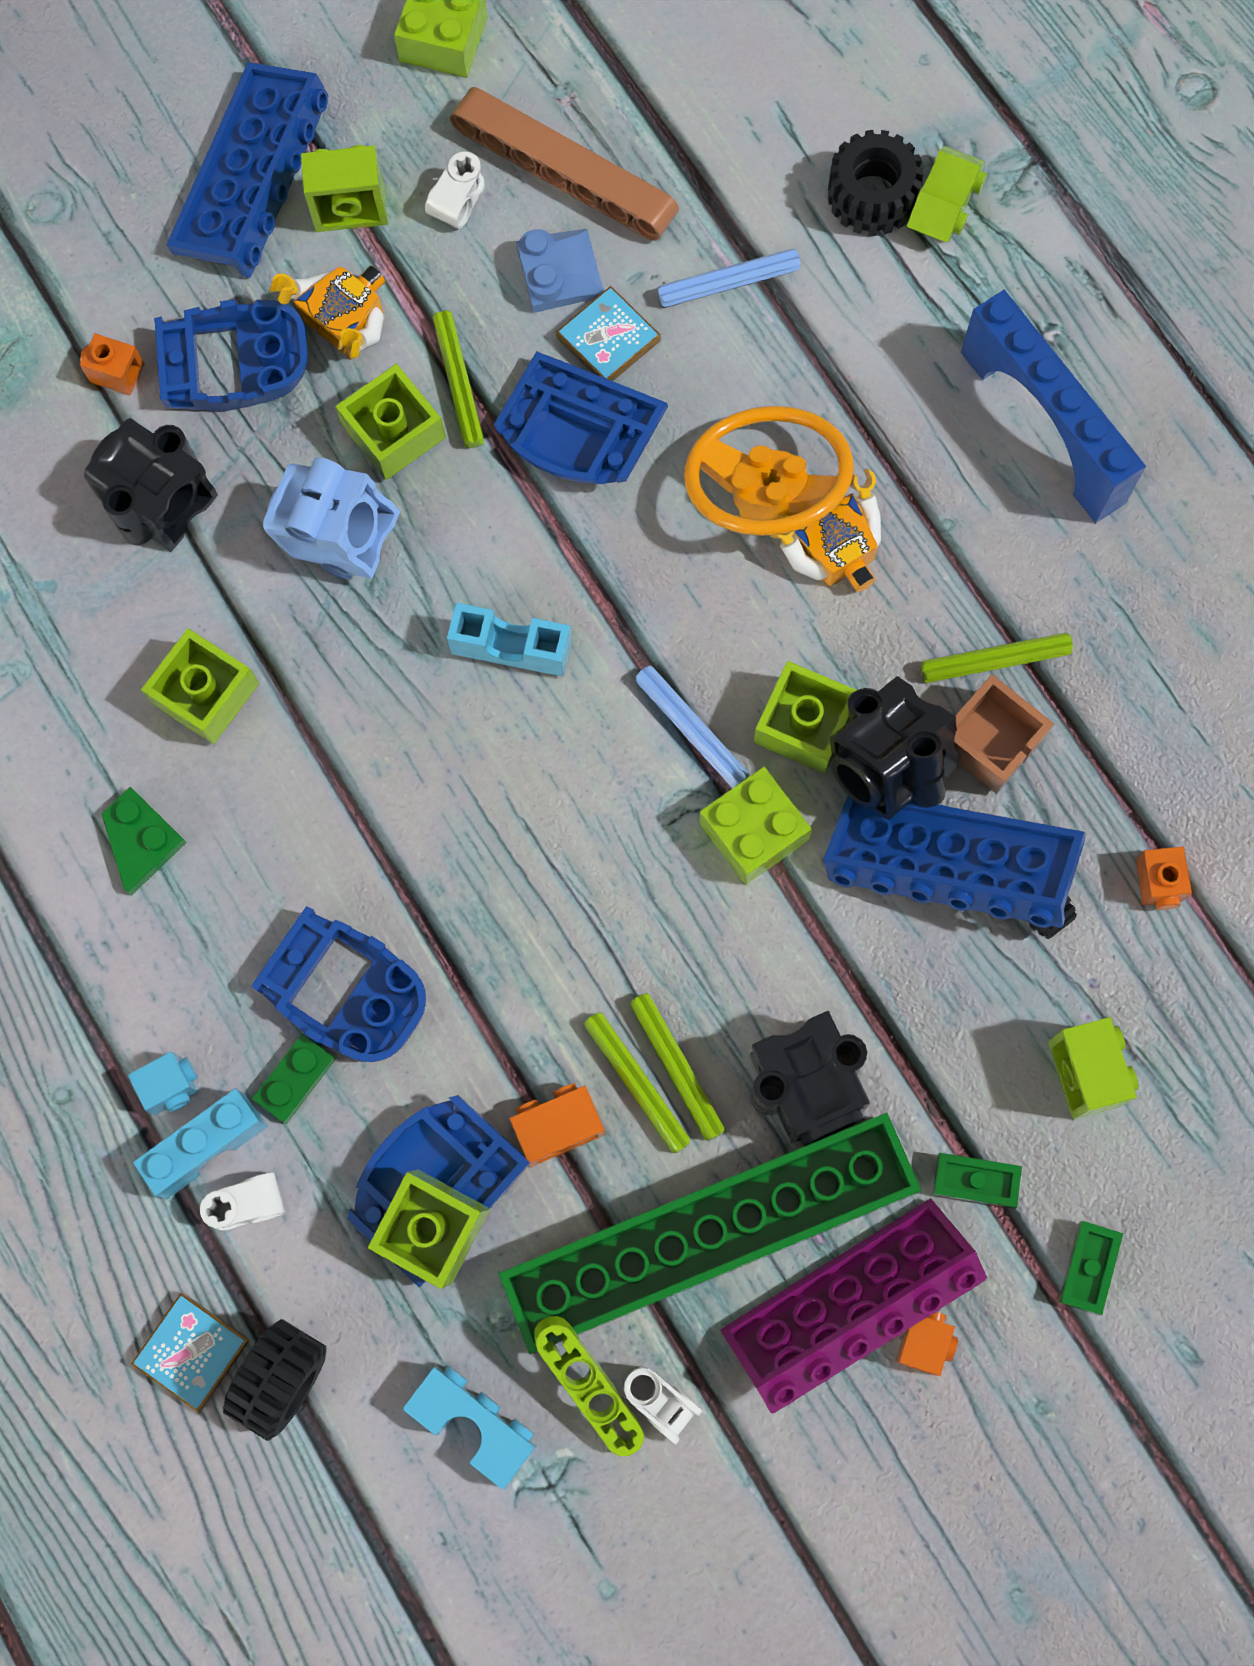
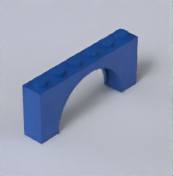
[961,289,1146,524]

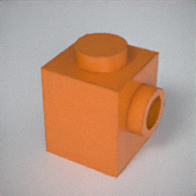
[80,333,145,395]
[1135,846,1192,910]
[895,1312,958,1376]

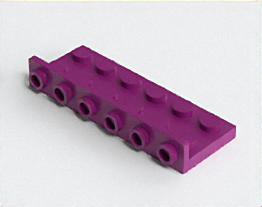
[720,1198,987,1414]

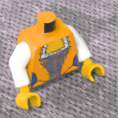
[269,266,385,360]
[770,468,881,592]

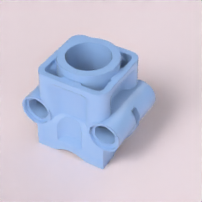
[263,458,400,579]

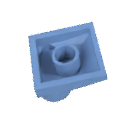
[516,229,604,313]

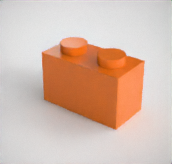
[509,1083,606,1168]

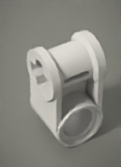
[425,151,485,229]
[200,1173,285,1231]
[623,1367,703,1445]

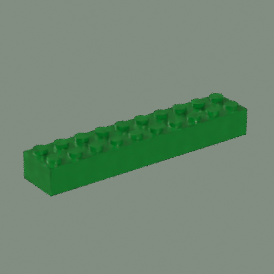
[498,1113,922,1354]

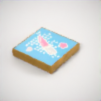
[556,286,661,381]
[131,1293,250,1412]

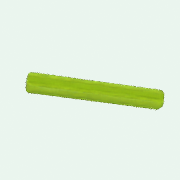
[433,310,484,448]
[920,632,1073,683]
[631,993,724,1141]
[584,1012,690,1154]

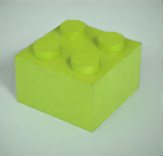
[394,0,488,78]
[301,145,388,233]
[335,363,446,480]
[141,628,260,745]
[753,660,857,774]
[699,766,812,885]
[1048,1017,1139,1120]
[368,1169,490,1289]

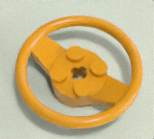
[684,406,854,536]

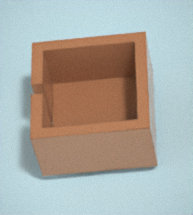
[954,674,1054,794]

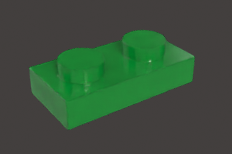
[252,1034,336,1124]
[932,1153,1022,1209]
[1058,1221,1124,1316]

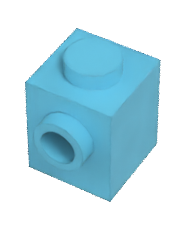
[128,1051,199,1115]

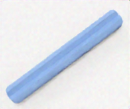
[658,249,800,307]
[636,666,749,788]

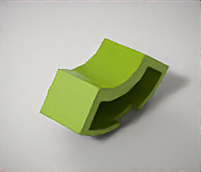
[907,146,988,243]

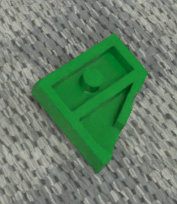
[102,787,187,895]

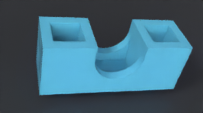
[447,603,572,677]
[133,1088,268,1200]
[403,1365,537,1490]

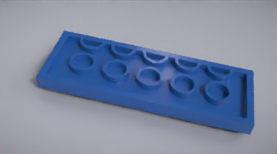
[166,62,329,278]
[823,796,1085,928]

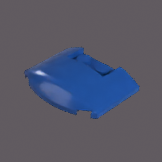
[494,351,668,484]
[347,1095,531,1287]

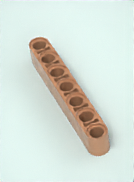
[449,87,679,241]

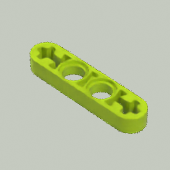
[534,1316,644,1457]

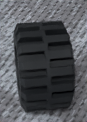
[827,130,923,236]
[223,1319,327,1441]

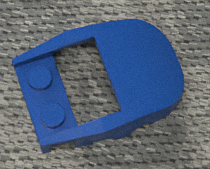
[154,299,308,412]
[251,906,426,1062]

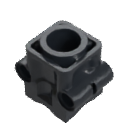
[84,418,218,552]
[830,676,959,820]
[749,1010,871,1146]

